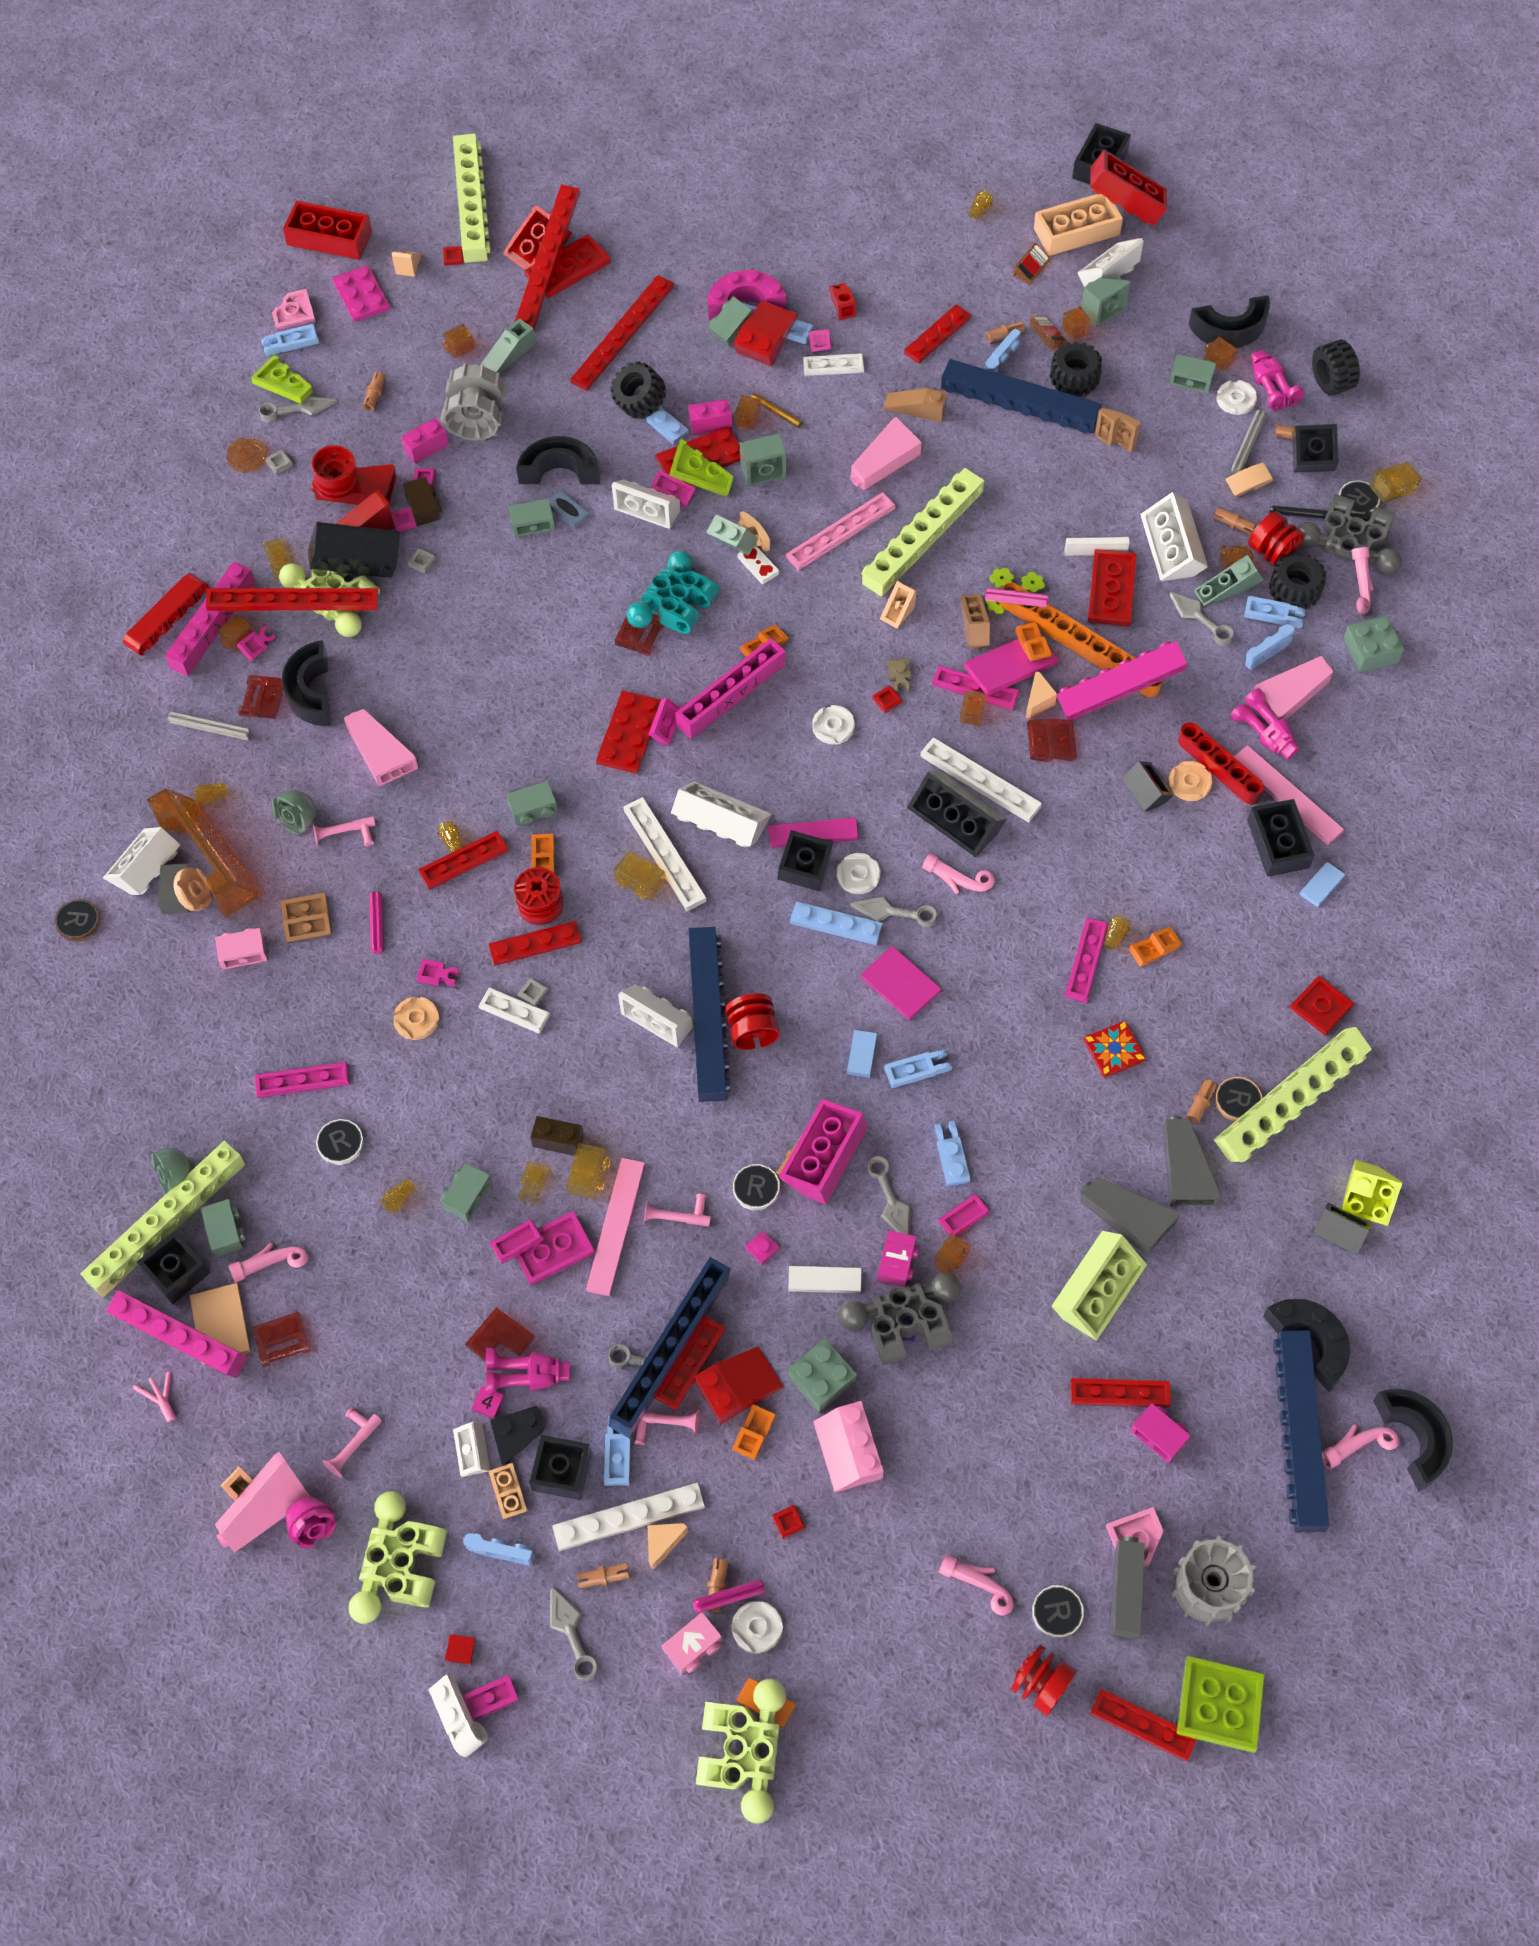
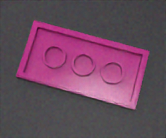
[964,639,1059,696]

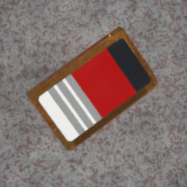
[1013,243,1051,285]
[1030,316,1068,352]

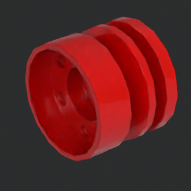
[311,445,359,502]
[1248,511,1305,567]
[513,867,564,925]
[725,993,780,1050]
[1010,1644,1078,1717]

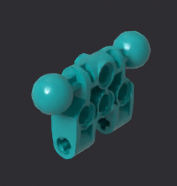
[626,550,720,634]

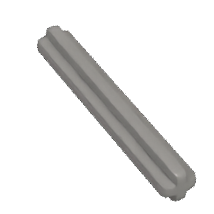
[1231,409,1267,473]
[168,711,251,740]

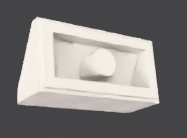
[453,1422,490,1477]

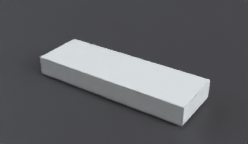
[803,354,864,376]
[1065,537,1129,556]
[479,987,550,1034]
[788,1266,861,1293]

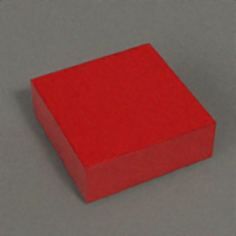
[443,246,464,266]
[872,685,902,713]
[772,1505,805,1539]
[445,1634,476,1665]

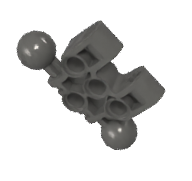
[1297,494,1401,575]
[838,1272,961,1365]

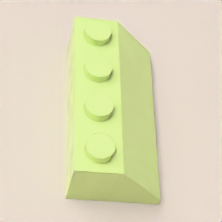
[1052,1231,1147,1341]

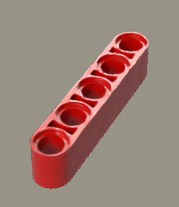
[123,573,209,656]
[1178,722,1264,805]

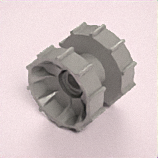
[440,363,507,441]
[1171,1536,1256,1627]

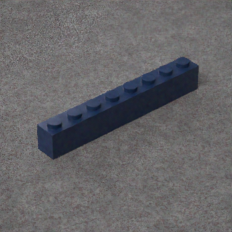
[941,359,1102,434]
[688,926,731,1102]
[609,1257,731,1439]
[1273,1331,1329,1532]

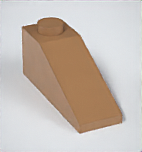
[883,388,947,422]
[960,594,990,648]

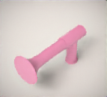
[312,816,376,846]
[643,1194,711,1227]
[322,1407,382,1478]
[634,1409,700,1445]

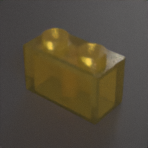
[1369,462,1422,503]
[613,850,666,900]
[566,1143,610,1200]

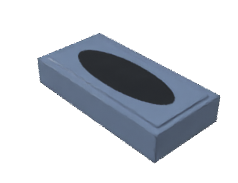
[549,490,590,529]

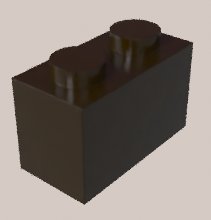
[403,477,442,526]
[530,1116,584,1156]

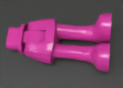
[1250,350,1305,411]
[1230,688,1300,760]
[485,1347,570,1394]

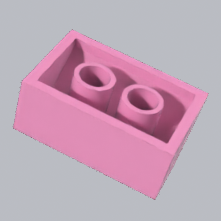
[813,1401,884,1492]

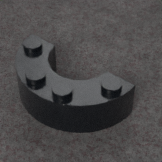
[1189,295,1270,349]
[516,436,600,484]
[282,640,331,726]
[1263,1299,1350,1392]
[1373,1389,1453,1492]

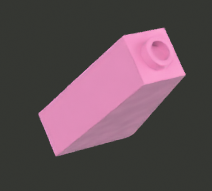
[851,417,922,490]
[1254,656,1333,720]
[344,709,418,786]
[215,1452,310,1553]

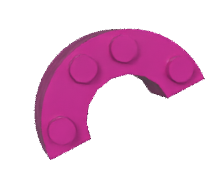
[708,270,786,320]

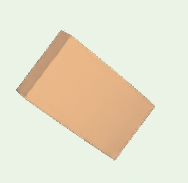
[1226,462,1273,498]
[738,511,770,553]
[489,1463,527,1519]

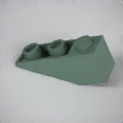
[480,318,536,373]
[1194,555,1264,607]

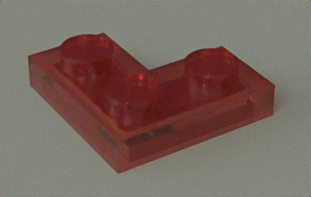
[465,1307,534,1361]

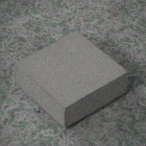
[265,449,293,475]
[407,548,437,574]
[517,978,549,1007]

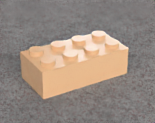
[1034,194,1123,256]

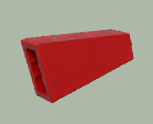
[311,464,397,505]
[335,490,395,530]

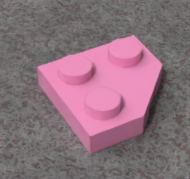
[272,289,316,332]
[1106,1507,1163,1567]

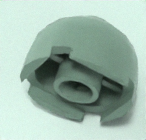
[271,790,316,835]
[152,1148,195,1195]

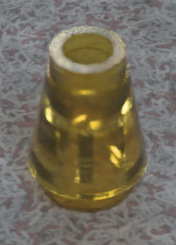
[968,190,993,220]
[193,783,227,805]
[437,821,462,853]
[1103,915,1130,951]
[380,1179,415,1213]

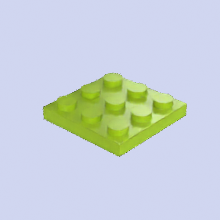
[1177,1656,1264,1753]

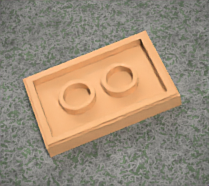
[190,1283,251,1365]

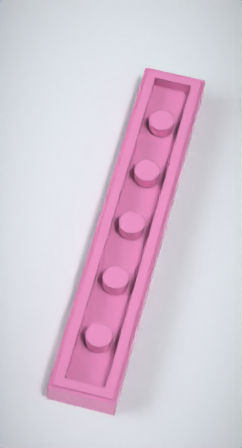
[786,492,896,571]
[1234,745,1344,845]
[586,1158,645,1296]

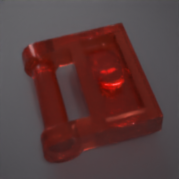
[615,614,664,656]
[238,675,284,719]
[252,1311,311,1368]

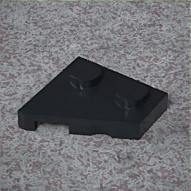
[490,1405,545,1466]

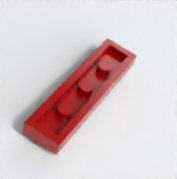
[904,304,971,364]
[418,831,508,890]
[488,921,581,966]
[655,1316,726,1411]
[1070,1378,1171,1408]
[1090,1689,1197,1762]

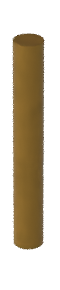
[750,392,803,428]

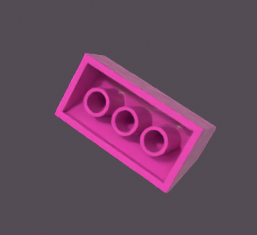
[779,1099,868,1205]

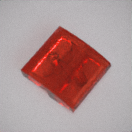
[1027,719,1077,762]

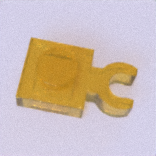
[518,1161,550,1205]

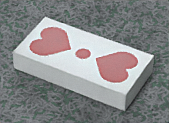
[737,545,779,585]

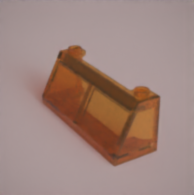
[146,788,263,918]

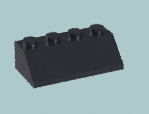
[308,522,400,578]
[907,769,1007,857]

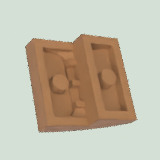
[1095,408,1141,452]
[281,893,332,943]

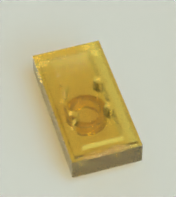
[263,537,291,579]

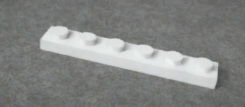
[920,737,1042,823]
[623,797,706,911]
[552,1483,705,1551]

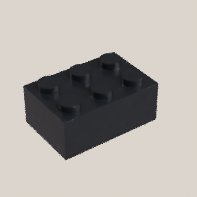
[1072,123,1131,184]
[1247,799,1315,877]

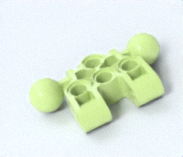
[279,563,380,637]
[349,1491,448,1624]
[696,1679,786,1824]

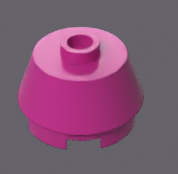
[286,1497,337,1549]

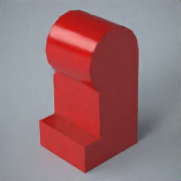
[829,282,856,320]

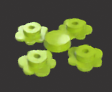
[986,568,1045,615]

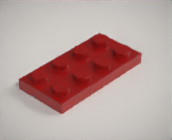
[524,234,611,299]
[655,426,740,483]
[1087,549,1137,627]
[596,690,661,774]

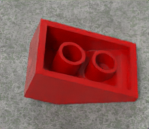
[502,205,572,270]
[734,300,798,367]
[694,1347,783,1425]

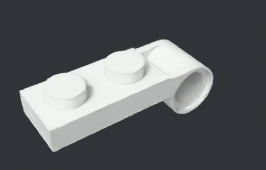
[429,1674,488,1757]

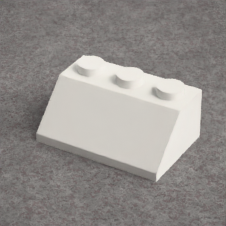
[1078,238,1143,287]
[612,480,680,529]
[103,827,180,895]
[618,984,693,1048]

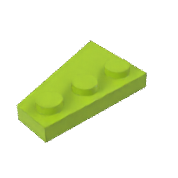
[251,354,313,404]
[669,438,734,497]

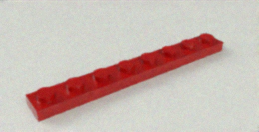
[514,184,581,329]
[570,275,674,391]
[206,588,379,611]

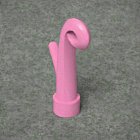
[1352,547,1374,616]
[922,853,995,894]
[228,1243,309,1283]
[1322,1424,1400,1470]
[938,1554,1014,1615]

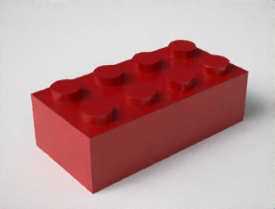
[1090,150,1168,226]
[283,200,372,260]

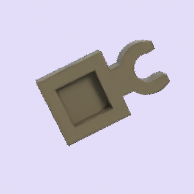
[887,658,911,694]

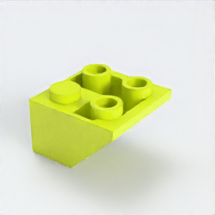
[1342,1160,1402,1226]

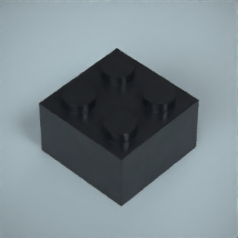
[1292,424,1338,472]
[777,830,834,892]
[137,1231,210,1305]
[529,1435,592,1500]

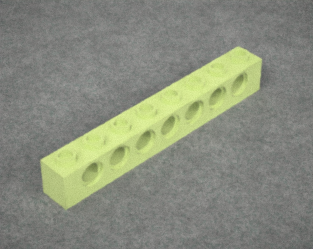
[453,134,491,263]
[862,468,984,597]
[1214,1027,1372,1163]
[80,1141,245,1297]

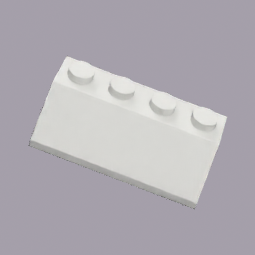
[1141,492,1208,581]
[671,781,772,847]

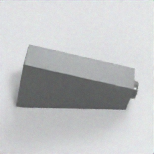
[1163,1116,1220,1206]
[1080,1177,1180,1255]
[1109,1536,1145,1638]

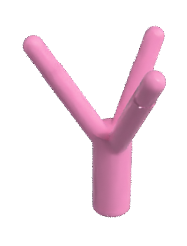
[133,1372,176,1423]

